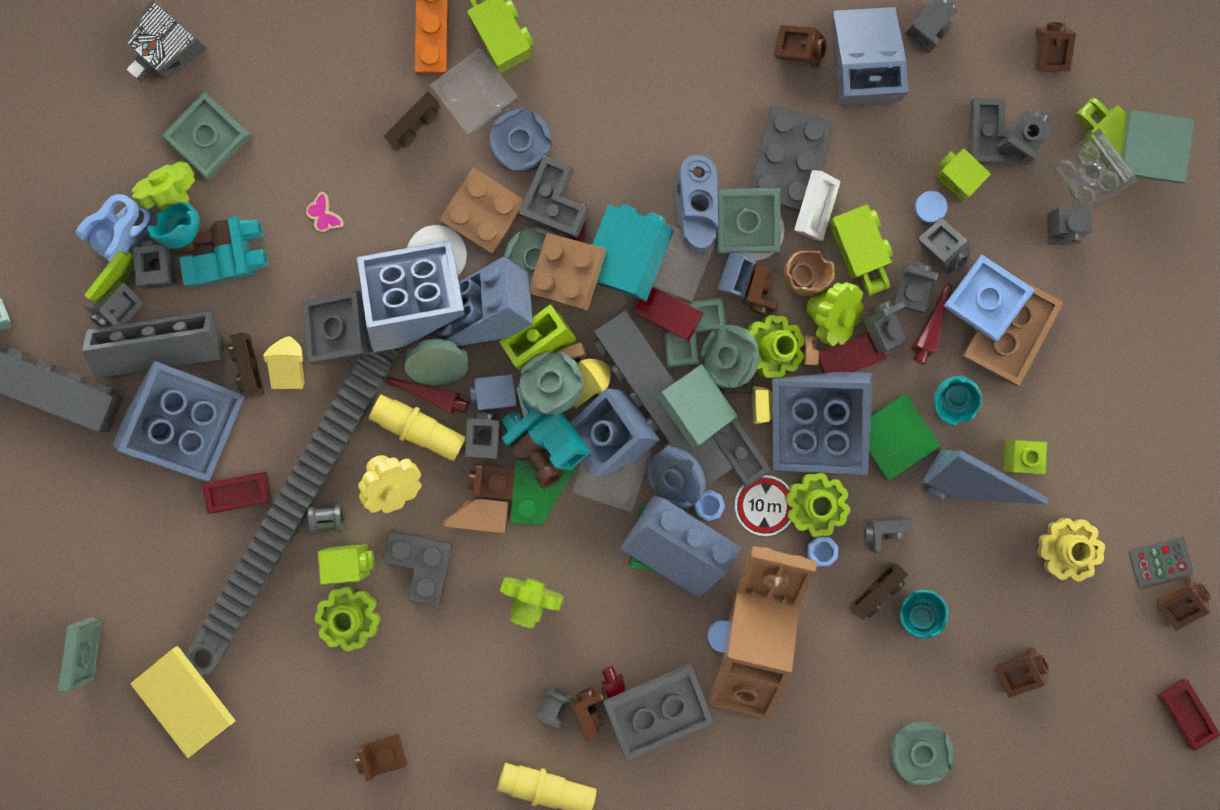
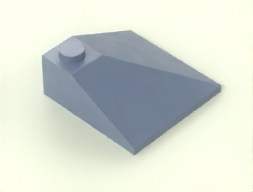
[357,241,465,352]
[112,361,245,482]
[772,372,872,475]
[921,450,1049,504]

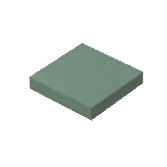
[161,91,252,180]
[1118,110,1195,184]
[717,188,781,253]
[656,364,737,449]
[58,617,102,692]

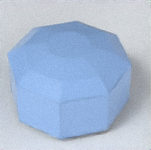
[693,489,725,521]
[807,536,838,567]

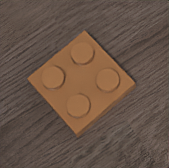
[439,168,524,255]
[530,233,607,311]

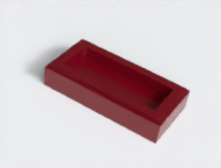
[633,287,704,342]
[819,332,887,373]
[202,472,272,514]
[1158,679,1220,751]

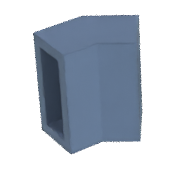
[716,252,756,298]

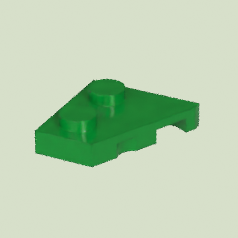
[510,460,577,525]

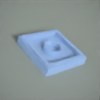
[944,254,1035,343]

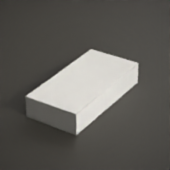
[794,170,841,241]

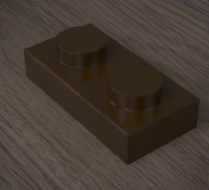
[384,91,440,151]
[228,332,265,398]
[849,563,908,619]

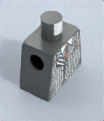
[126,0,206,82]

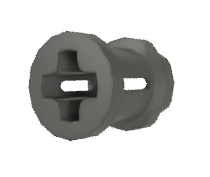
[308,504,345,534]
[535,686,573,728]

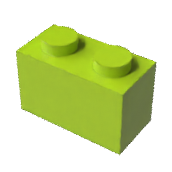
[499,304,577,372]
[318,544,375,584]

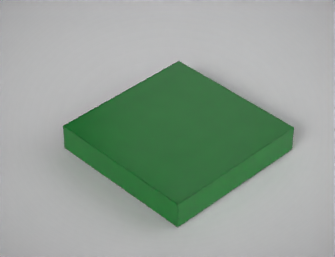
[870,394,941,481]

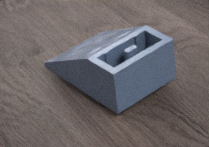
[832,7,908,105]
[434,256,533,346]

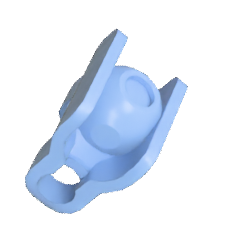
[75,194,154,261]

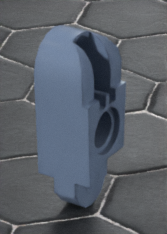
[675,155,718,253]

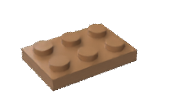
[961,276,1064,386]

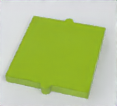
[84,251,135,304]

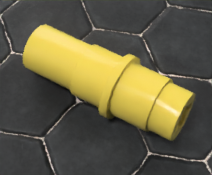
[368,394,466,462]
[497,763,596,810]

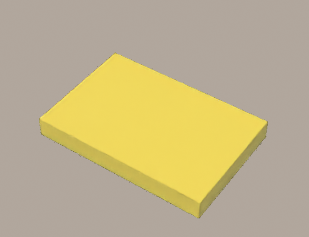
[130,646,235,758]

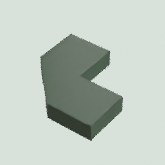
[664,298,726,368]

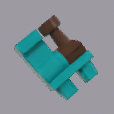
[179,216,269,288]
[501,400,591,489]

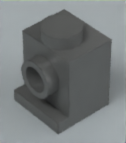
[906,0,957,53]
[999,110,1054,164]
[1048,207,1092,244]
[132,240,177,289]
[465,413,502,459]

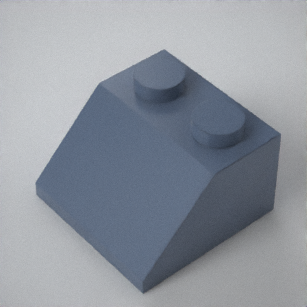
[570,388,659,479]

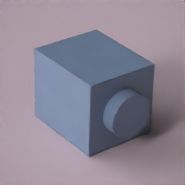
[470,374,518,411]

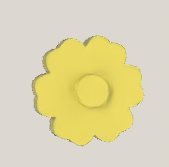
[358,455,422,513]
[1037,517,1105,582]

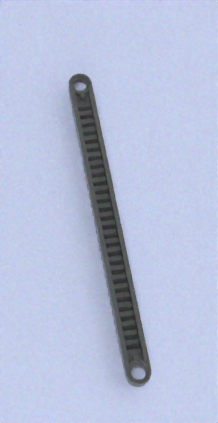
[186,339,406,675]

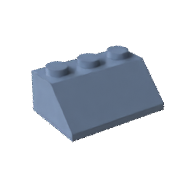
[620,495,741,598]

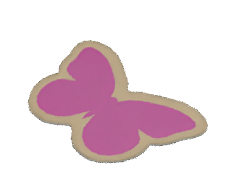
[306,191,344,232]

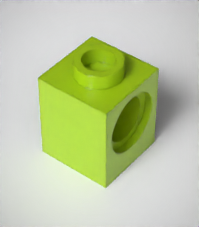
[935,148,991,202]
[1003,440,1047,474]

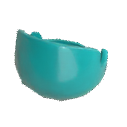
[147,201,200,249]
[933,376,982,426]
[899,590,949,639]

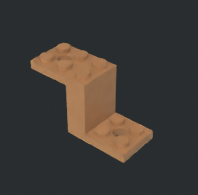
[708,546,817,720]

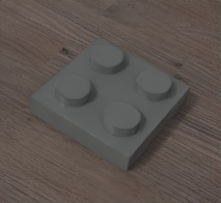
[302,291,368,364]

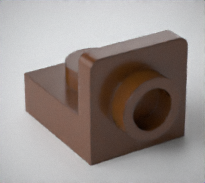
[1036,22,1076,72]
[774,25,827,67]
[743,264,779,315]
[468,465,515,500]
[1157,577,1211,631]
[995,647,1049,698]
[572,687,604,742]
[355,734,407,781]

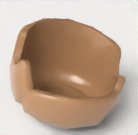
[784,250,835,297]

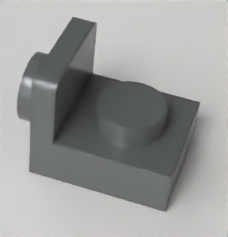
[918,217,970,274]
[892,262,939,313]
[84,280,144,328]
[863,301,907,354]
[864,517,913,553]

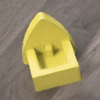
[263,336,305,389]
[574,359,611,408]
[752,386,773,424]

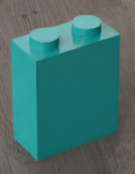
[592,204,674,301]

